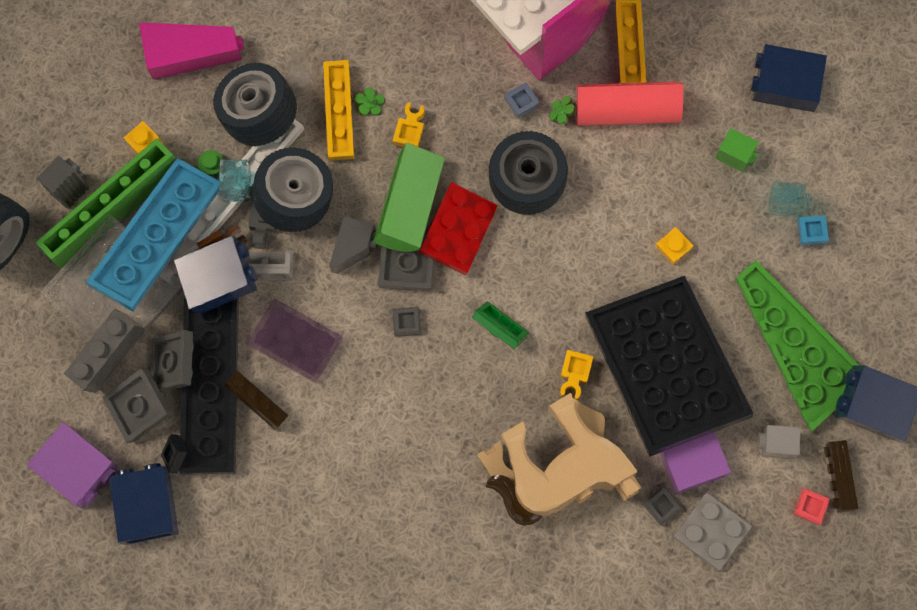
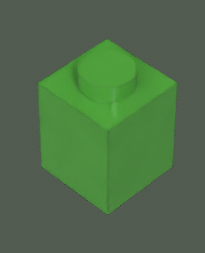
[715,128,759,172]

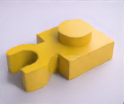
[392,102,425,147]
[560,350,594,400]

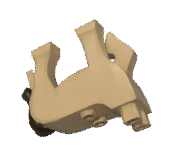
[477,393,641,526]

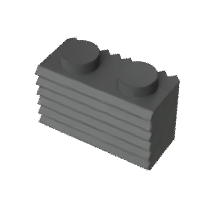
[36,156,89,209]

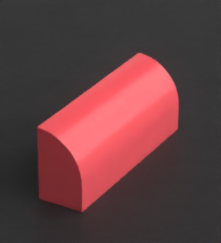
[576,81,683,126]

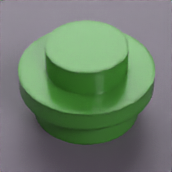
[198,150,224,176]

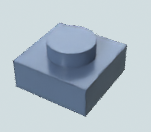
[504,82,540,119]

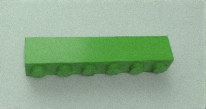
[35,138,176,271]

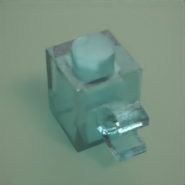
[219,159,251,202]
[768,181,810,217]

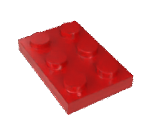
[418,182,498,275]

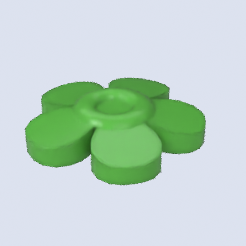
[355,88,384,116]
[549,96,576,125]

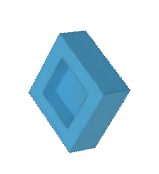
[797,215,829,246]

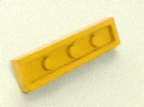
[615,0,646,83]
[323,60,355,161]

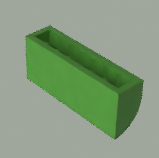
[373,142,445,252]

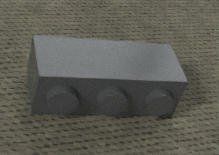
[64,309,145,393]

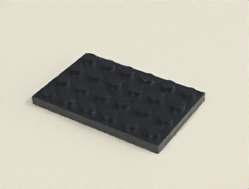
[585,276,754,457]

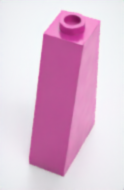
[139,22,244,79]

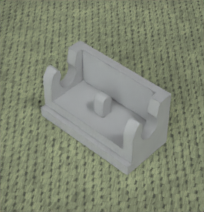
[247,250,294,281]

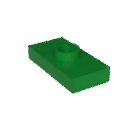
[471,301,529,349]

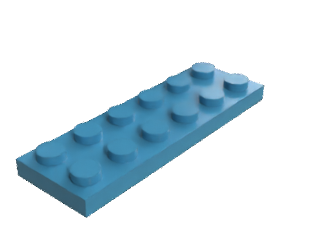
[86,158,222,312]

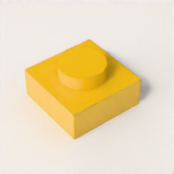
[655,227,693,265]

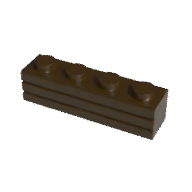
[224,370,289,430]
[824,440,859,513]

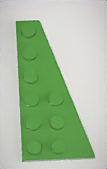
[735,260,859,433]

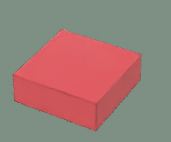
[793,488,830,525]

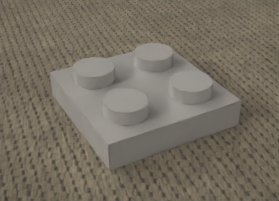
[673,492,752,572]

